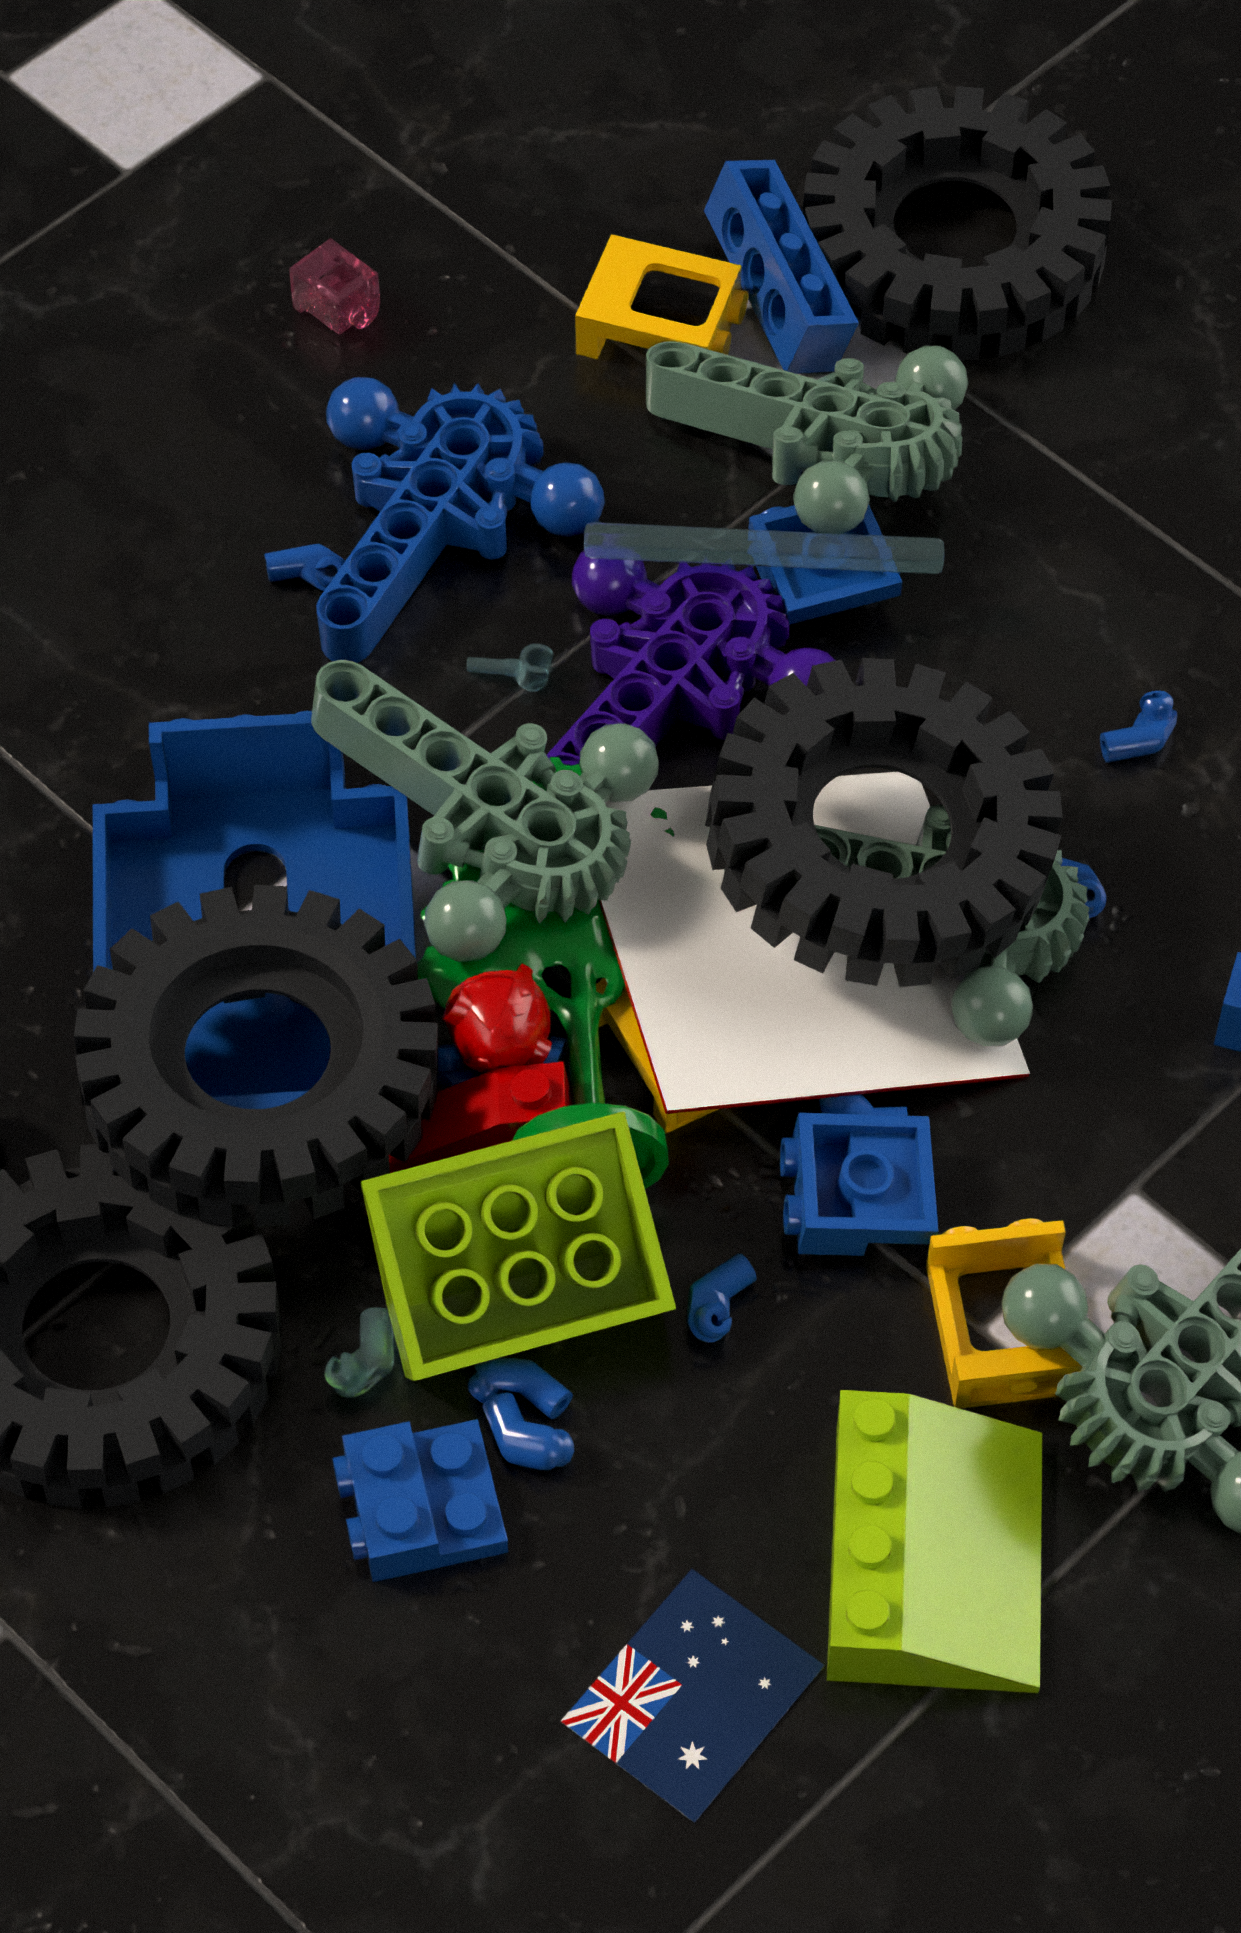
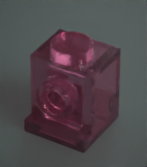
[289,238,380,335]

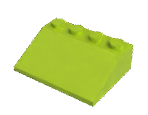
[360,1111,676,1381]
[827,1390,1042,1693]

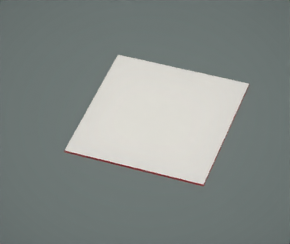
[598,772,1030,1114]

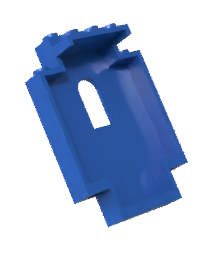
[93,711,417,1109]

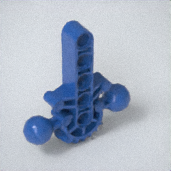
[316,377,605,663]

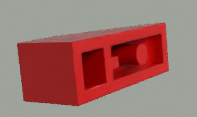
[389,1062,573,1173]

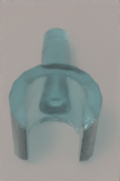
[467,643,553,692]

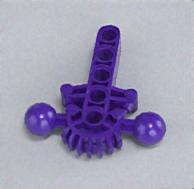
[547,541,836,766]

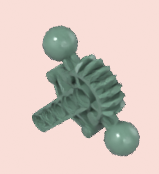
[646,341,969,536]
[311,660,659,962]
[724,804,1089,1047]
[1002,1249,1241,1534]

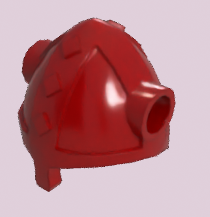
[442,963,552,1073]

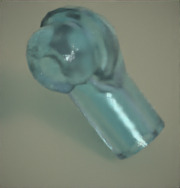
[325,1308,394,1398]

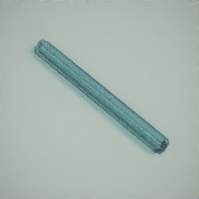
[584,522,945,575]

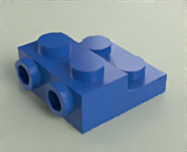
[747,504,903,625]
[780,1113,939,1256]
[332,1419,508,1582]

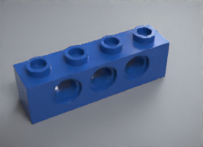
[704,160,859,374]

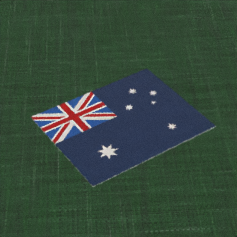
[561,1569,825,1823]

